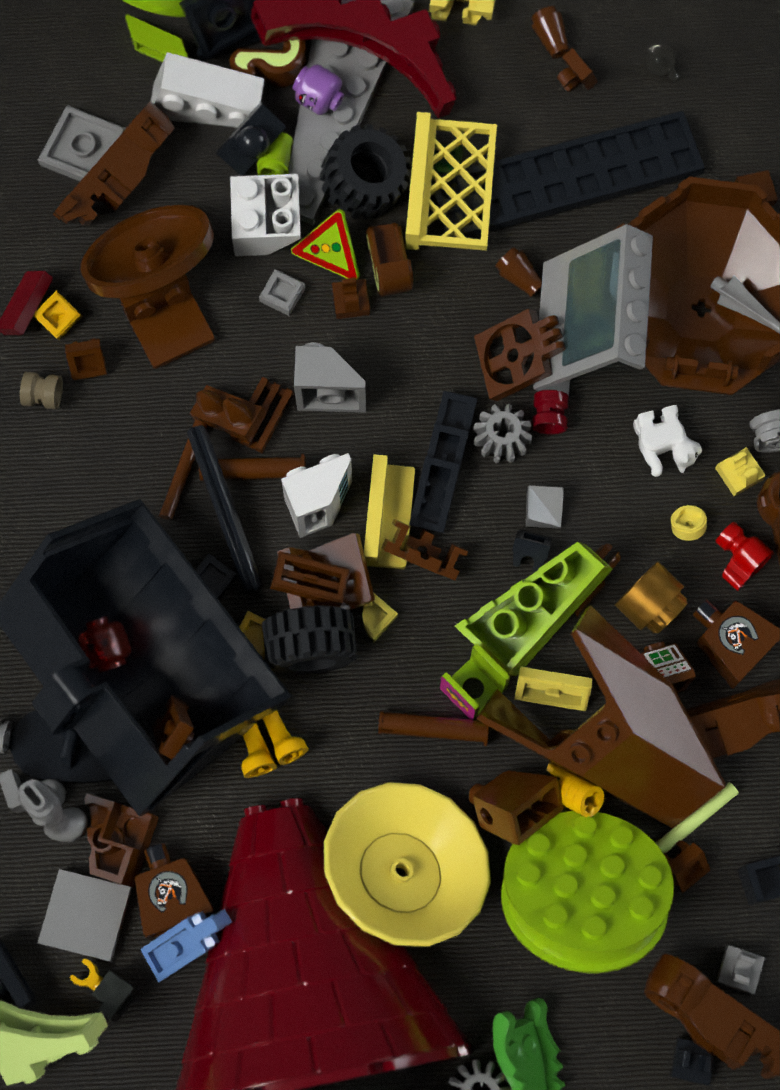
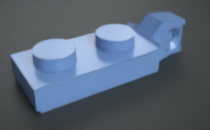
[140,909,232,982]

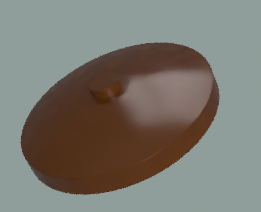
[80,205,214,298]

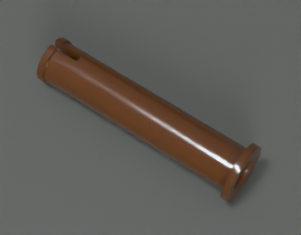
[199,453,306,481]
[378,710,489,747]

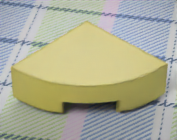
[362,593,398,642]

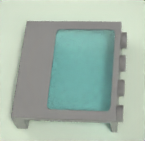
[533,224,653,396]

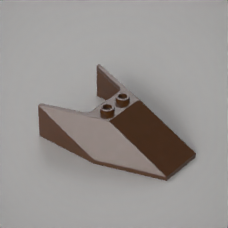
[476,605,726,828]

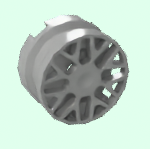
[749,409,780,453]

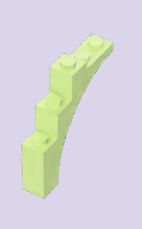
[0,1000,108,1085]

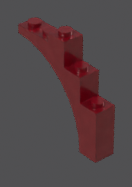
[251,0,456,118]

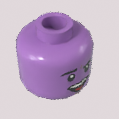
[293,64,344,115]

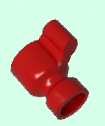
[715,521,774,591]

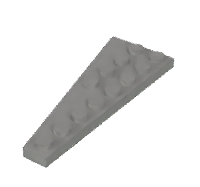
[288,0,414,225]

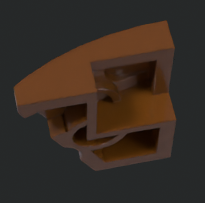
[85,793,159,888]

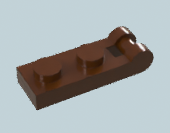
[152,695,194,759]

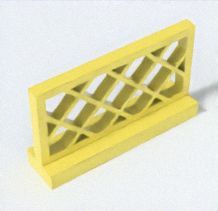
[405,112,497,251]

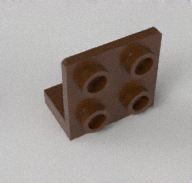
[120,274,215,369]
[277,533,375,610]

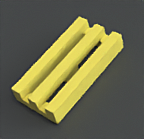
[514,667,593,711]

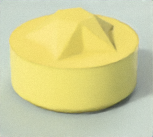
[671,505,707,541]

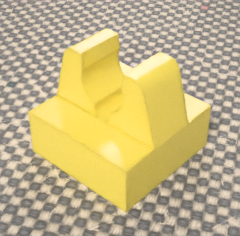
[715,447,766,497]

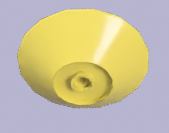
[324,782,491,947]

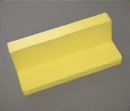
[364,454,415,569]

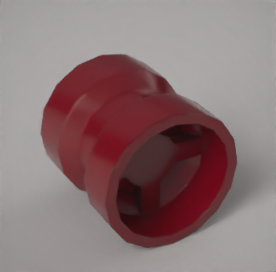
[532,390,568,435]

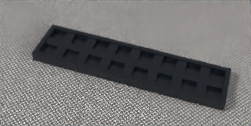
[431,111,705,238]

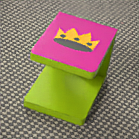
[440,643,510,720]

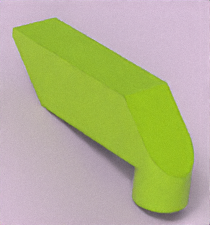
[125,14,187,63]

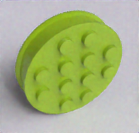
[501,811,674,973]

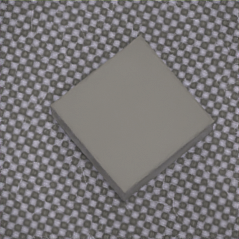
[259,269,305,316]
[0,770,26,814]

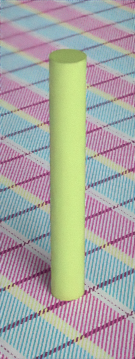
[656,782,739,853]

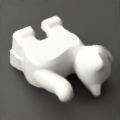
[633,405,702,477]

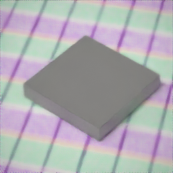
[38,105,126,181]
[38,869,133,962]

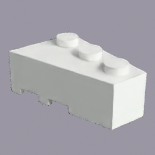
[151,52,264,128]

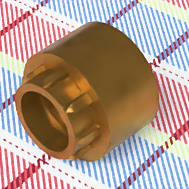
[615,561,688,634]

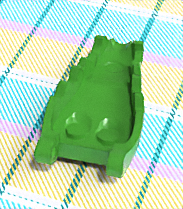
[493,998,565,1090]

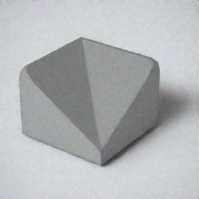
[525,485,564,529]

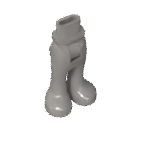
[18,779,88,842]

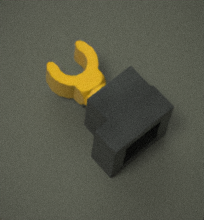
[70,959,140,1022]

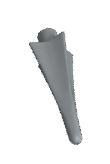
[711,275,780,334]

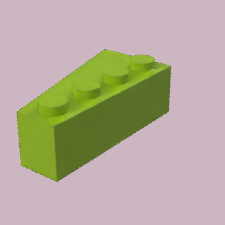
[455,542,613,676]

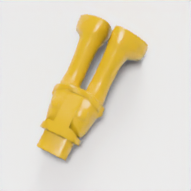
[241,710,308,778]

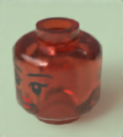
[78,616,131,673]

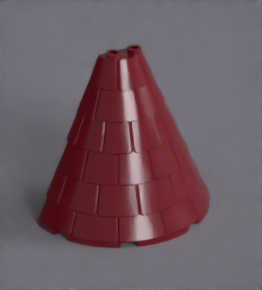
[175,798,473,1090]

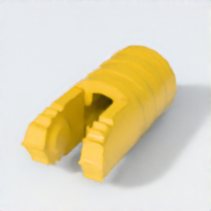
[546,762,604,818]

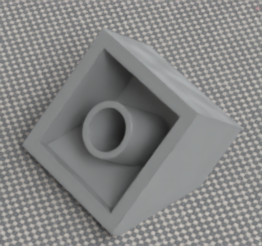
[294,342,366,413]

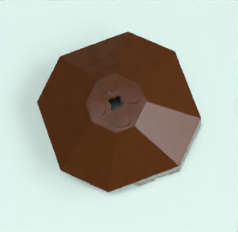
[600,176,780,395]

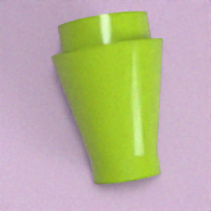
[257,132,294,175]

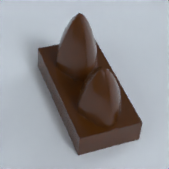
[189,385,267,442]

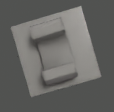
[716,945,765,995]

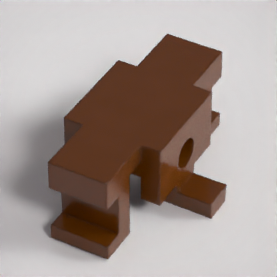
[381,519,468,581]

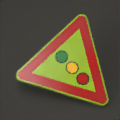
[291,209,360,280]

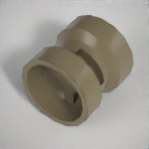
[20,371,63,410]

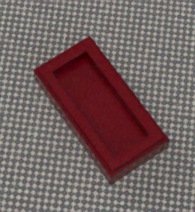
[0,271,53,335]

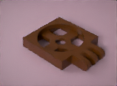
[474,308,566,401]

